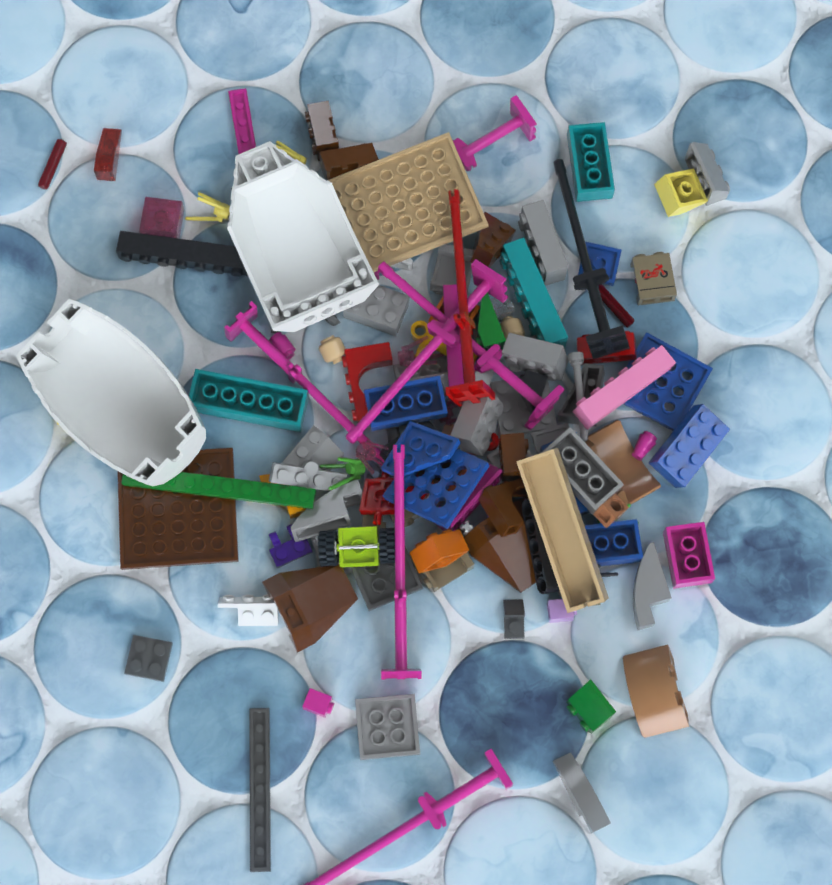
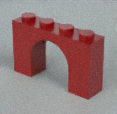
[342,342,393,423]

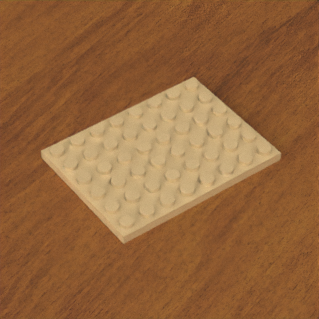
[328,132,489,272]

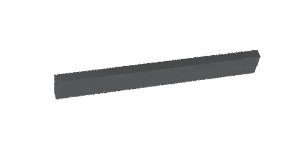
[249,708,271,872]

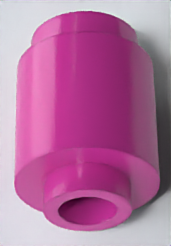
[269,332,296,360]

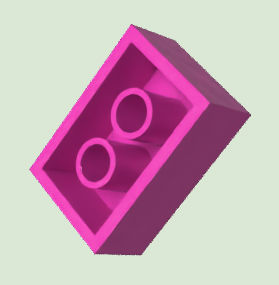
[663,522,715,589]

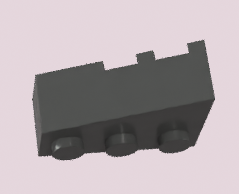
[557,363,605,427]

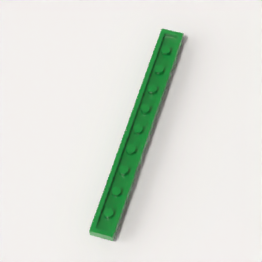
[121,472,316,509]

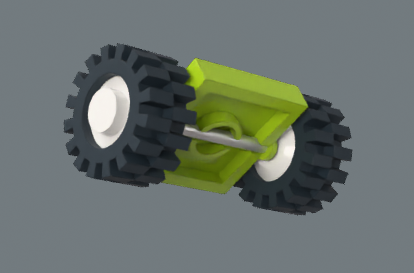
[318,526,395,567]

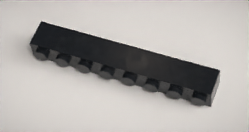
[116,231,248,277]

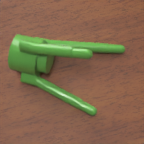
[320,457,366,490]

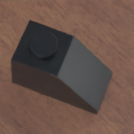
[519,369,548,414]

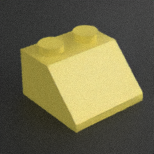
[654,168,708,217]

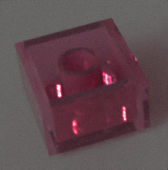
[139,197,185,239]

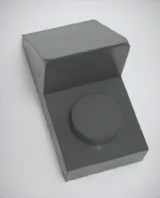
[503,599,525,639]

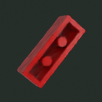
[577,331,637,365]

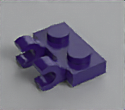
[269,524,313,568]

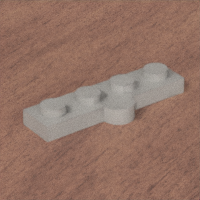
[269,460,347,491]

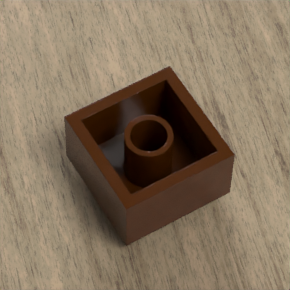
[498,433,529,482]

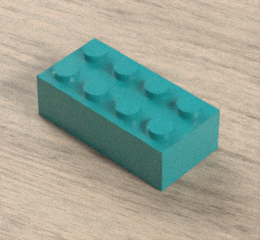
[567,122,615,202]

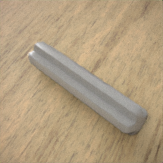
[458,521,473,536]

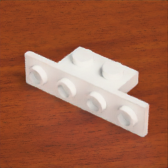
[218,594,278,626]

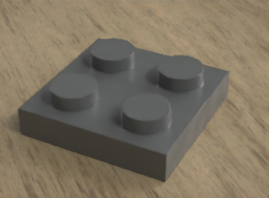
[124,635,173,682]

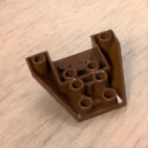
[464,498,536,593]
[262,564,358,653]

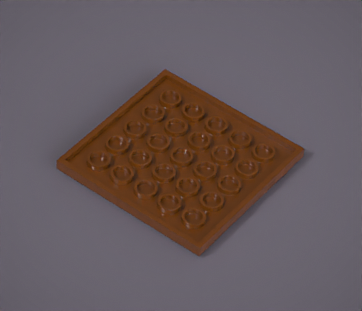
[118,448,239,570]

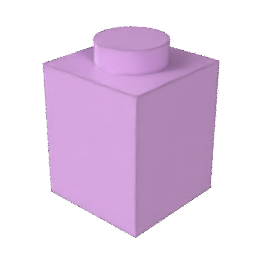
[547,599,577,623]

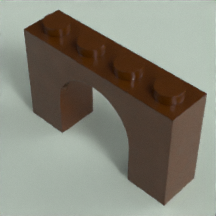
[478,477,529,537]

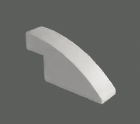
[291,479,362,542]
[633,542,671,631]
[552,752,611,833]

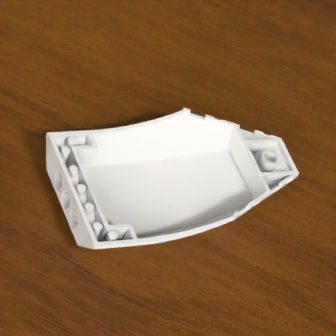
[227,141,379,332]

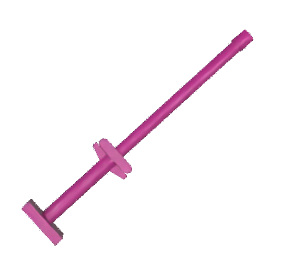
[453,95,537,171]
[346,259,508,444]
[377,261,565,431]
[224,301,394,477]
[381,445,422,680]
[304,749,513,885]

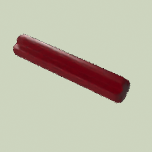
[38,139,67,190]
[598,285,635,328]

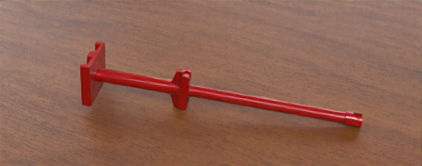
[445,189,496,407]

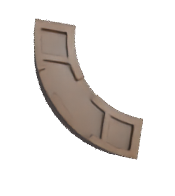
[585,420,661,504]
[623,644,689,738]

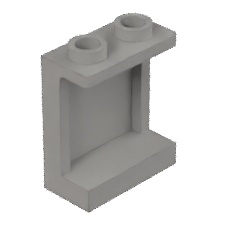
[430,244,473,295]

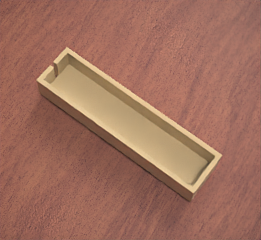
[516,448,609,613]

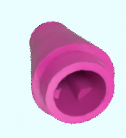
[632,431,657,460]

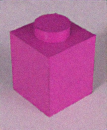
[302,688,335,718]

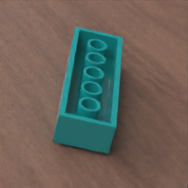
[499,237,568,349]
[189,369,309,432]

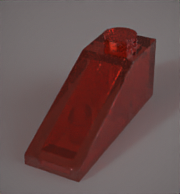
[94,128,122,181]

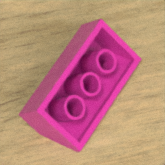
[435,464,503,531]

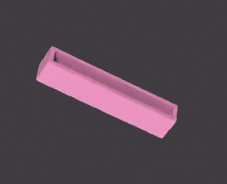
[573,345,676,430]

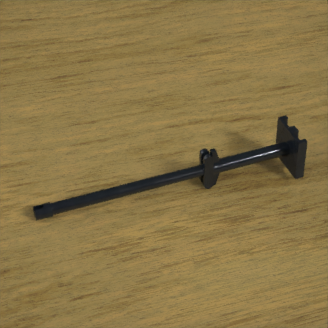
[553,159,630,359]

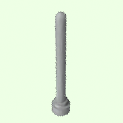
[568,352,588,442]

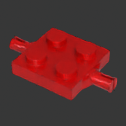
[359,471,395,525]

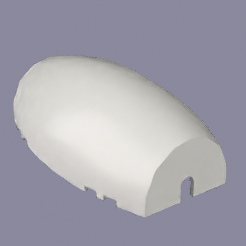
[16,299,206,486]

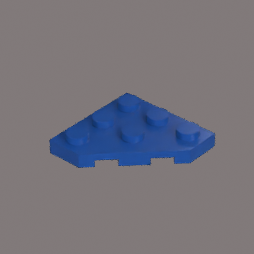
[381,421,461,476]

